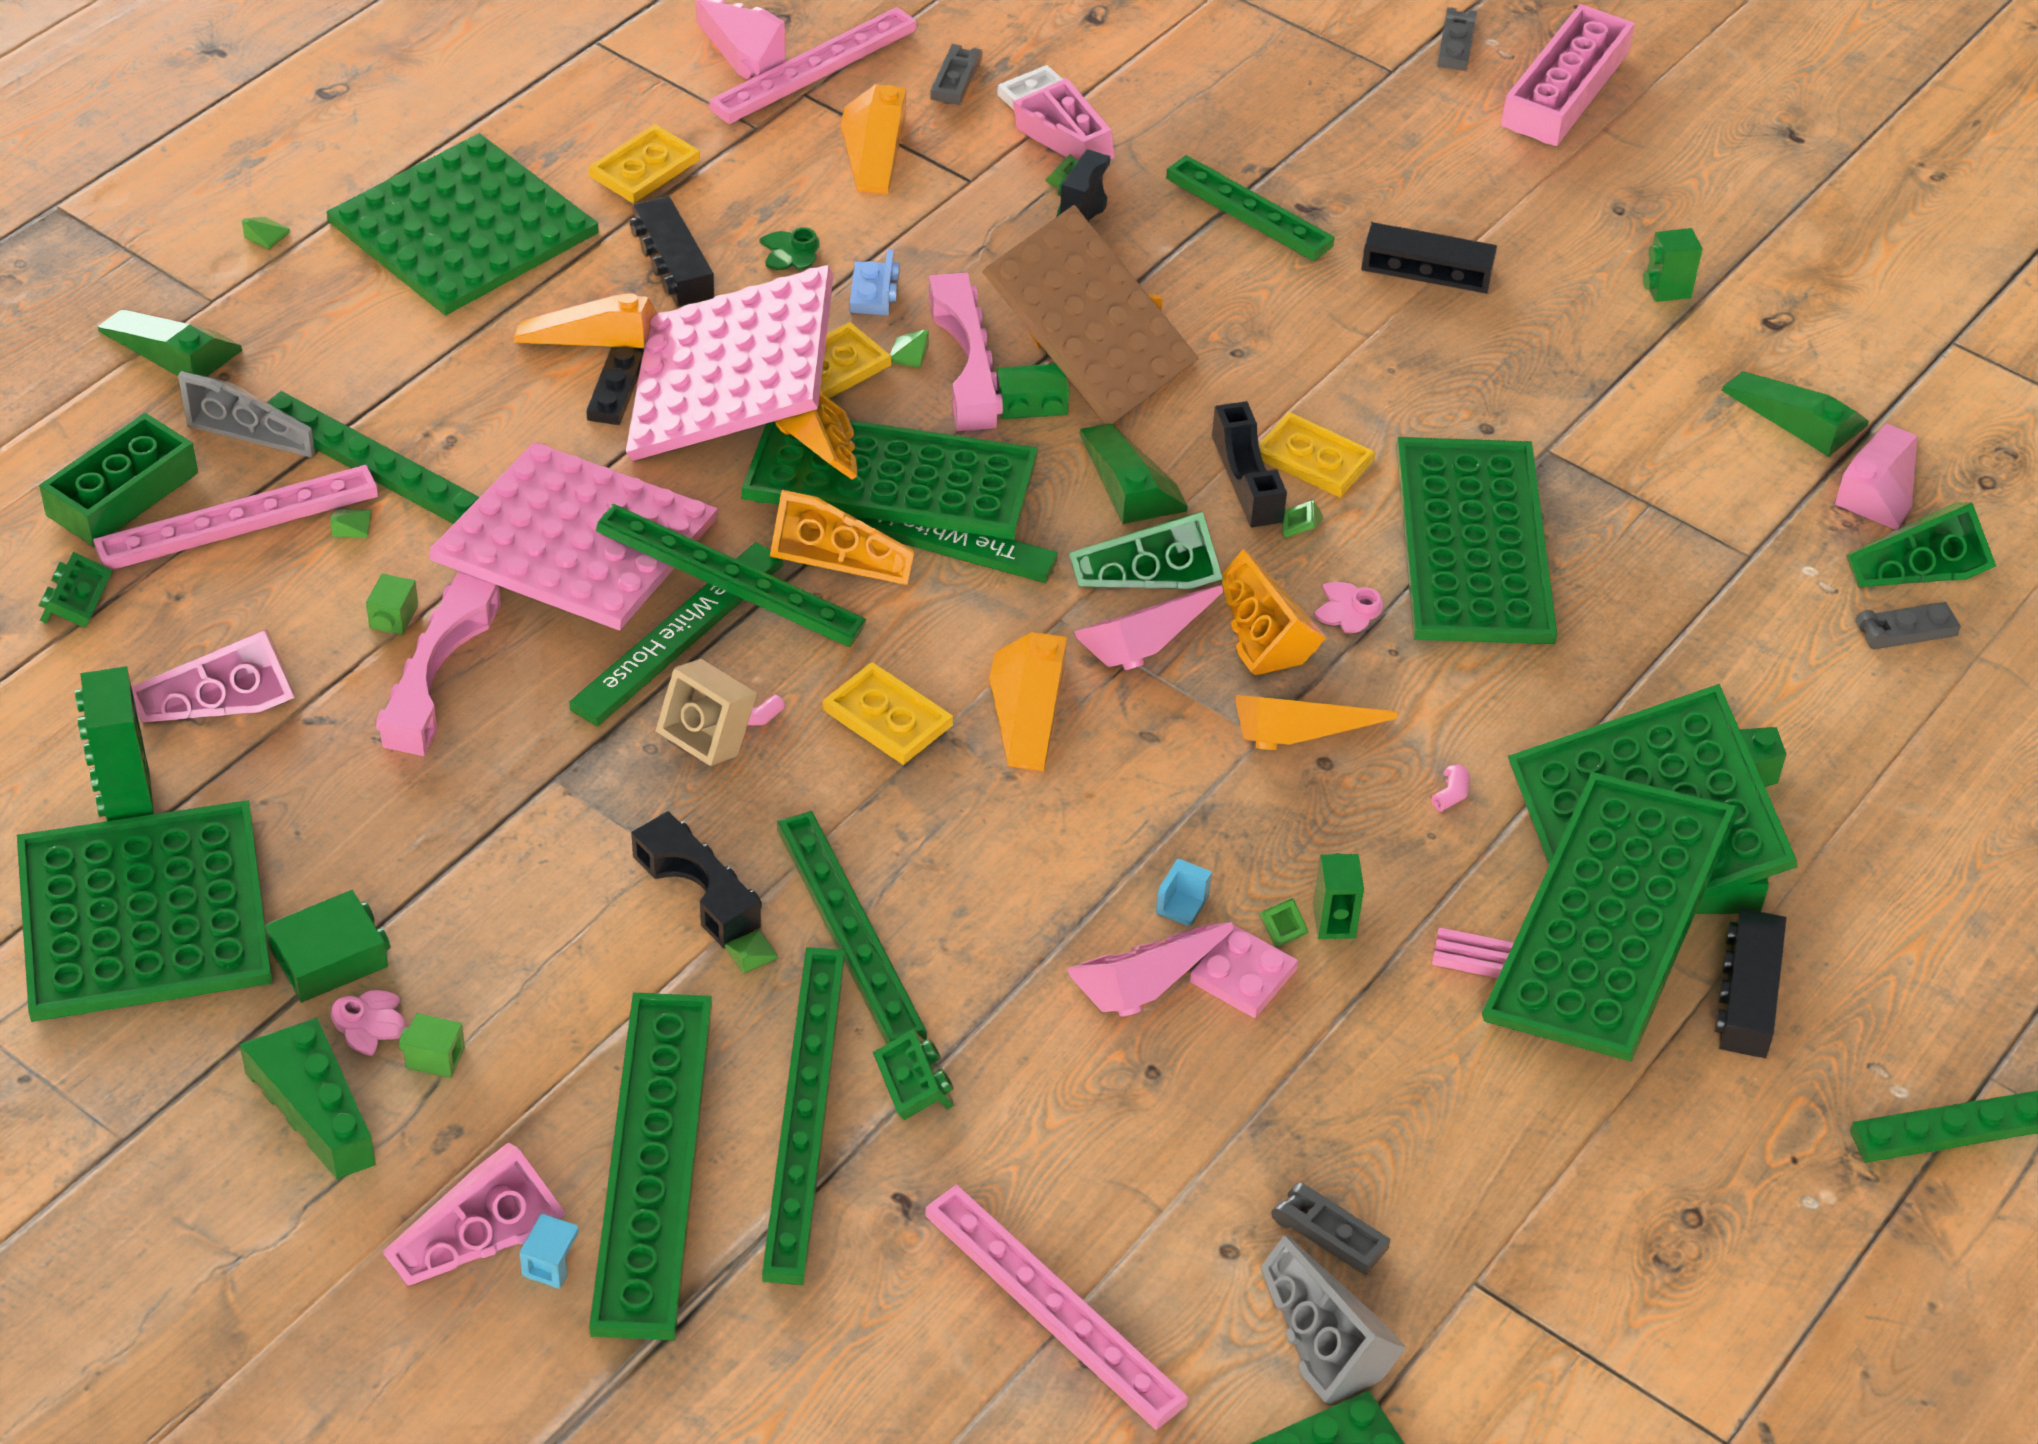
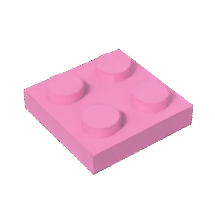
[1190,924,1298,1018]

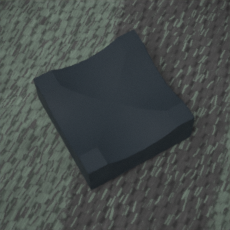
[1056,149,1110,222]

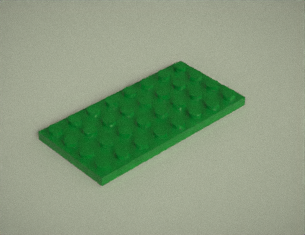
[741,420,1038,540]
[1396,437,1557,644]
[1482,772,1737,1062]

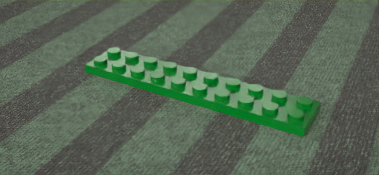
[589,992,712,1341]

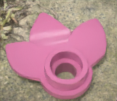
[1314,582,1383,633]
[331,990,407,1056]

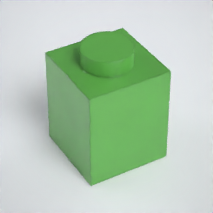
[366,573,418,635]
[399,1013,465,1078]

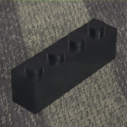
[630,196,714,307]
[1361,222,1497,294]
[1714,908,1787,1059]

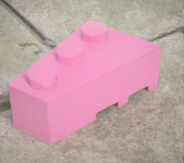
[1013,78,1115,160]

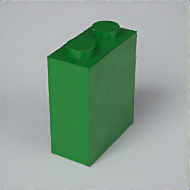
[265,889,391,1003]

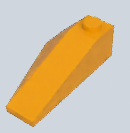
[840,85,906,194]
[513,293,657,348]
[775,393,857,480]
[769,490,914,585]
[1221,549,1326,675]
[989,632,1067,771]
[1235,695,1397,750]

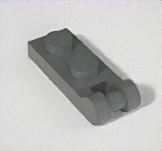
[1437,7,1477,71]
[931,44,982,105]
[1855,602,1961,649]
[1271,1183,1391,1275]

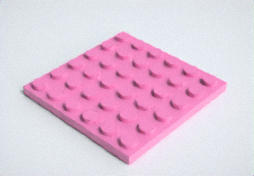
[626,265,834,461]
[430,442,718,631]

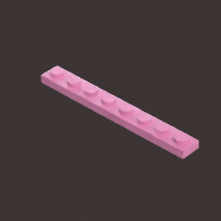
[710,7,916,124]
[93,465,378,570]
[926,1184,1188,1431]

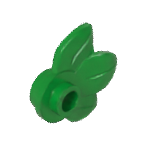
[759,227,820,270]

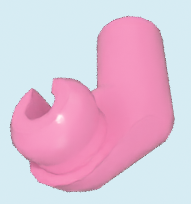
[748,694,785,725]
[1432,764,1470,812]

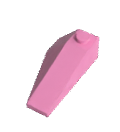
[696,0,785,80]
[1835,423,1917,530]
[1074,585,1224,670]
[132,629,295,723]
[1068,922,1234,1017]
[382,1142,566,1286]

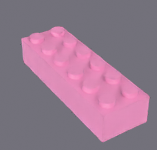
[1501,4,1635,146]

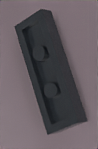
[586,347,644,425]

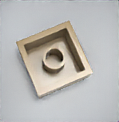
[655,659,757,766]

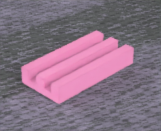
[1432,928,1514,978]

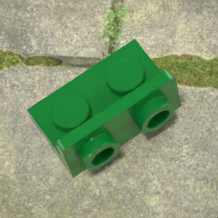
[38,552,113,628]
[873,1029,954,1120]

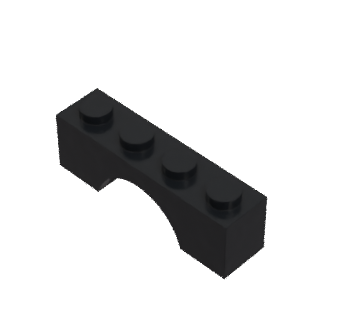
[1212,401,1287,528]
[631,811,762,949]

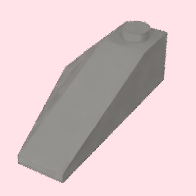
[178,371,315,457]
[1260,1235,1406,1405]

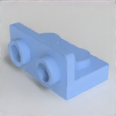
[849,249,899,315]

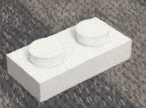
[997,65,1063,110]

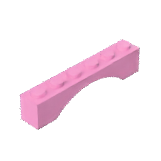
[929,273,1003,431]
[376,571,501,756]

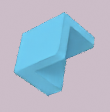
[1156,858,1212,926]
[519,1213,579,1289]

